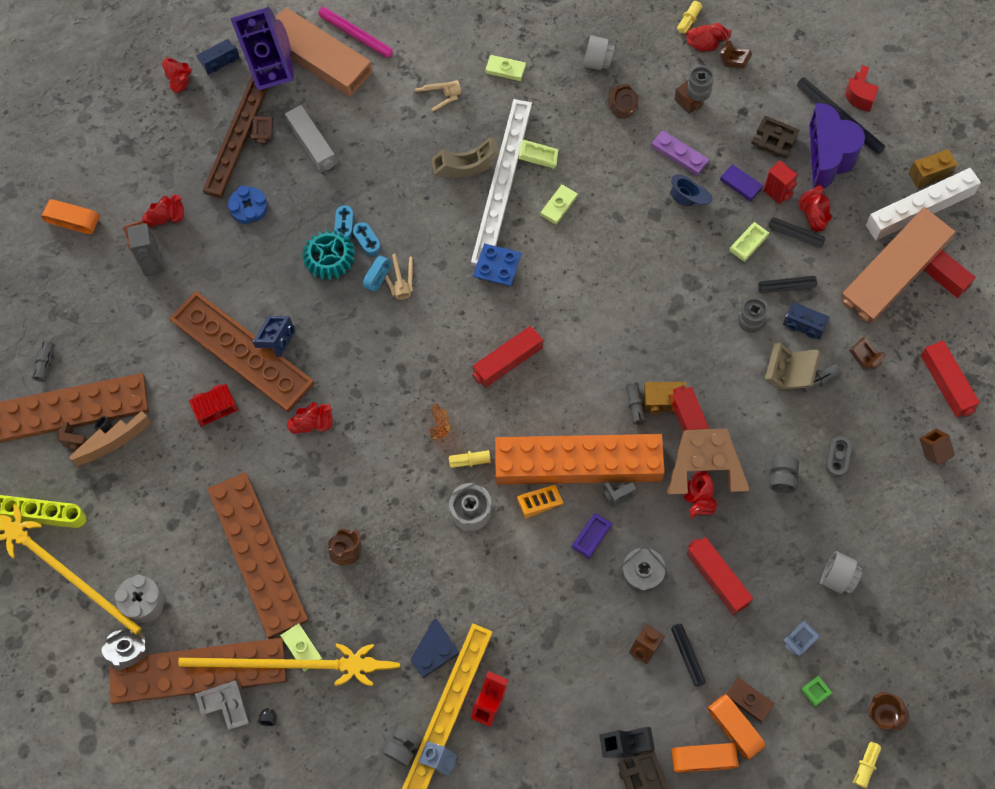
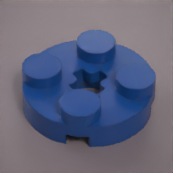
[228,185,267,224]

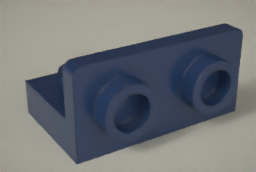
[196,39,240,75]
[783,302,830,340]
[253,316,295,357]

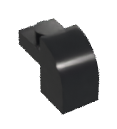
[599,727,655,758]

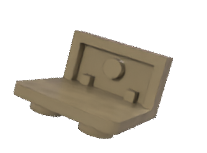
[765,343,821,390]

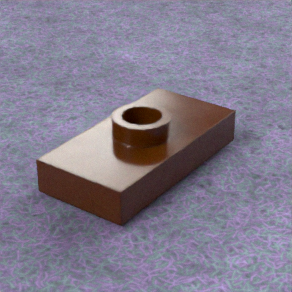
[726,677,775,723]

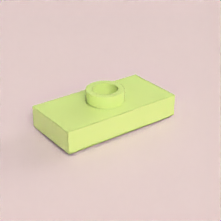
[485,55,526,81]
[518,140,558,168]
[540,185,578,225]
[729,222,770,262]
[280,623,323,672]

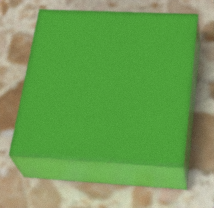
[800,675,833,708]

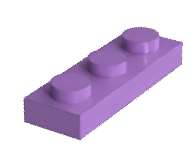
[651,130,709,176]

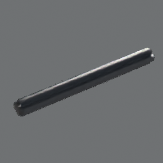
[797,77,886,154]

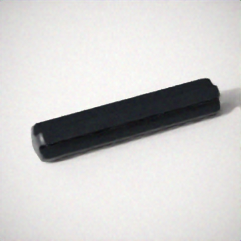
[769,217,825,248]
[758,276,817,293]
[671,624,706,687]

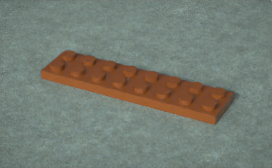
[169,291,315,413]
[0,373,149,443]
[207,472,309,639]
[109,638,287,705]

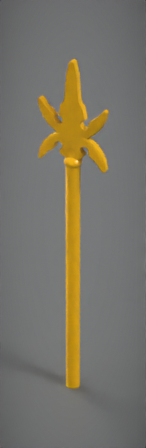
[0,504,142,635]
[179,644,400,686]

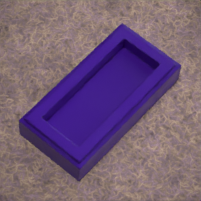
[720,164,763,202]
[571,513,612,559]

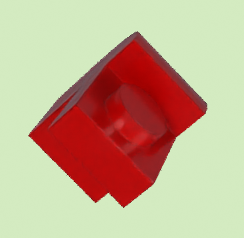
[845,65,879,112]
[470,671,509,727]

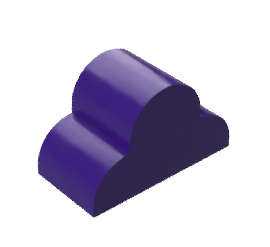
[231,7,294,90]
[809,103,865,188]

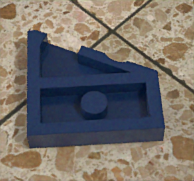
[411,619,459,678]

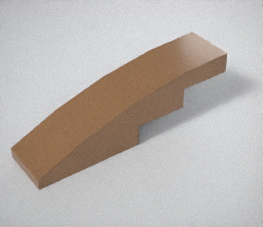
[69,411,152,467]

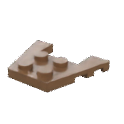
[667,429,749,494]

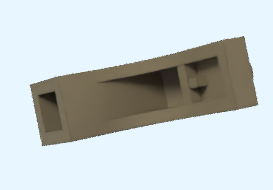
[431,137,499,179]

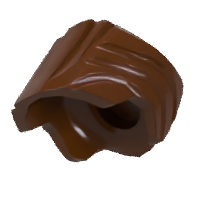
[608,84,638,118]
[328,528,361,565]
[869,692,909,730]

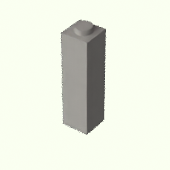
[285,105,337,173]

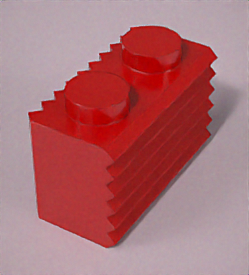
[763,160,798,204]
[189,384,238,427]

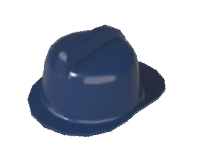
[670,174,713,206]

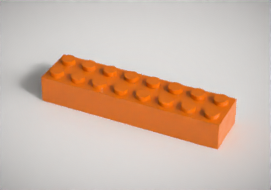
[495,434,664,485]

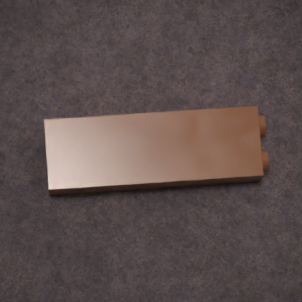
[276,7,373,97]
[842,207,956,324]

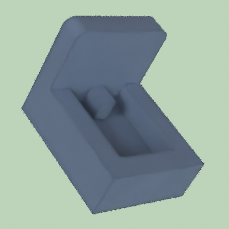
[784,620,821,656]
[419,742,458,777]

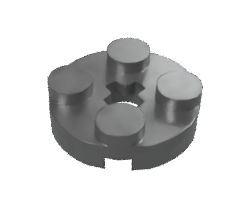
[622,548,665,592]
[102,628,147,671]

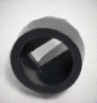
[94,416,113,434]
[258,708,277,726]

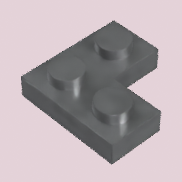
[195,680,251,730]

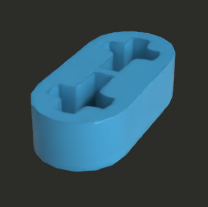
[335,205,354,239]
[353,222,381,257]
[363,255,392,292]

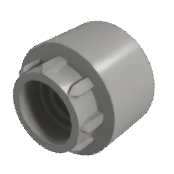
[583,35,614,71]
[820,551,862,594]

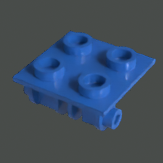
[473,243,522,287]

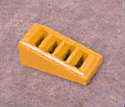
[517,485,563,519]

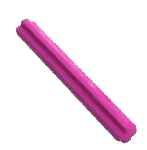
[318,7,393,58]

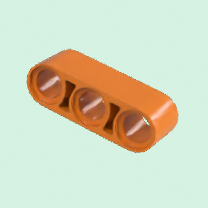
[41,199,100,235]
[707,694,766,760]
[671,743,739,773]

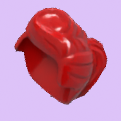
[686,23,732,52]
[162,57,192,93]
[798,185,833,232]
[142,194,184,227]
[287,402,333,434]
[684,471,718,519]

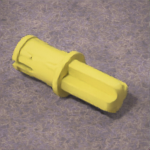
[677,1,703,34]
[449,450,491,468]
[853,742,881,789]

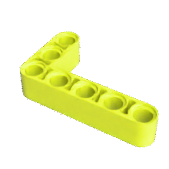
[0,495,86,528]

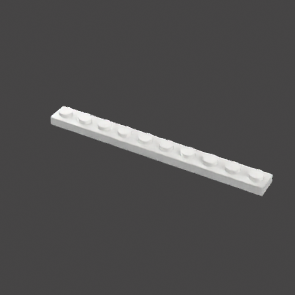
[471,99,532,266]

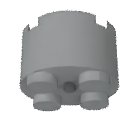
[449,483,492,531]
[115,575,164,624]

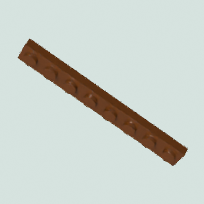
[203,76,268,198]

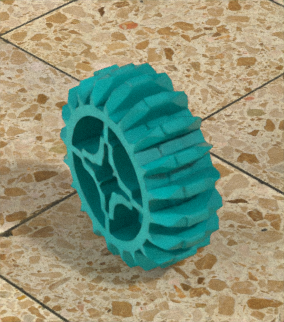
[302,229,355,281]

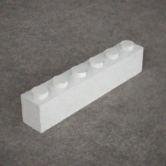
[865,168,981,240]

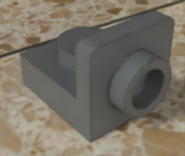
[602,482,636,507]

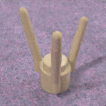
[414,80,461,112]
[385,254,413,300]

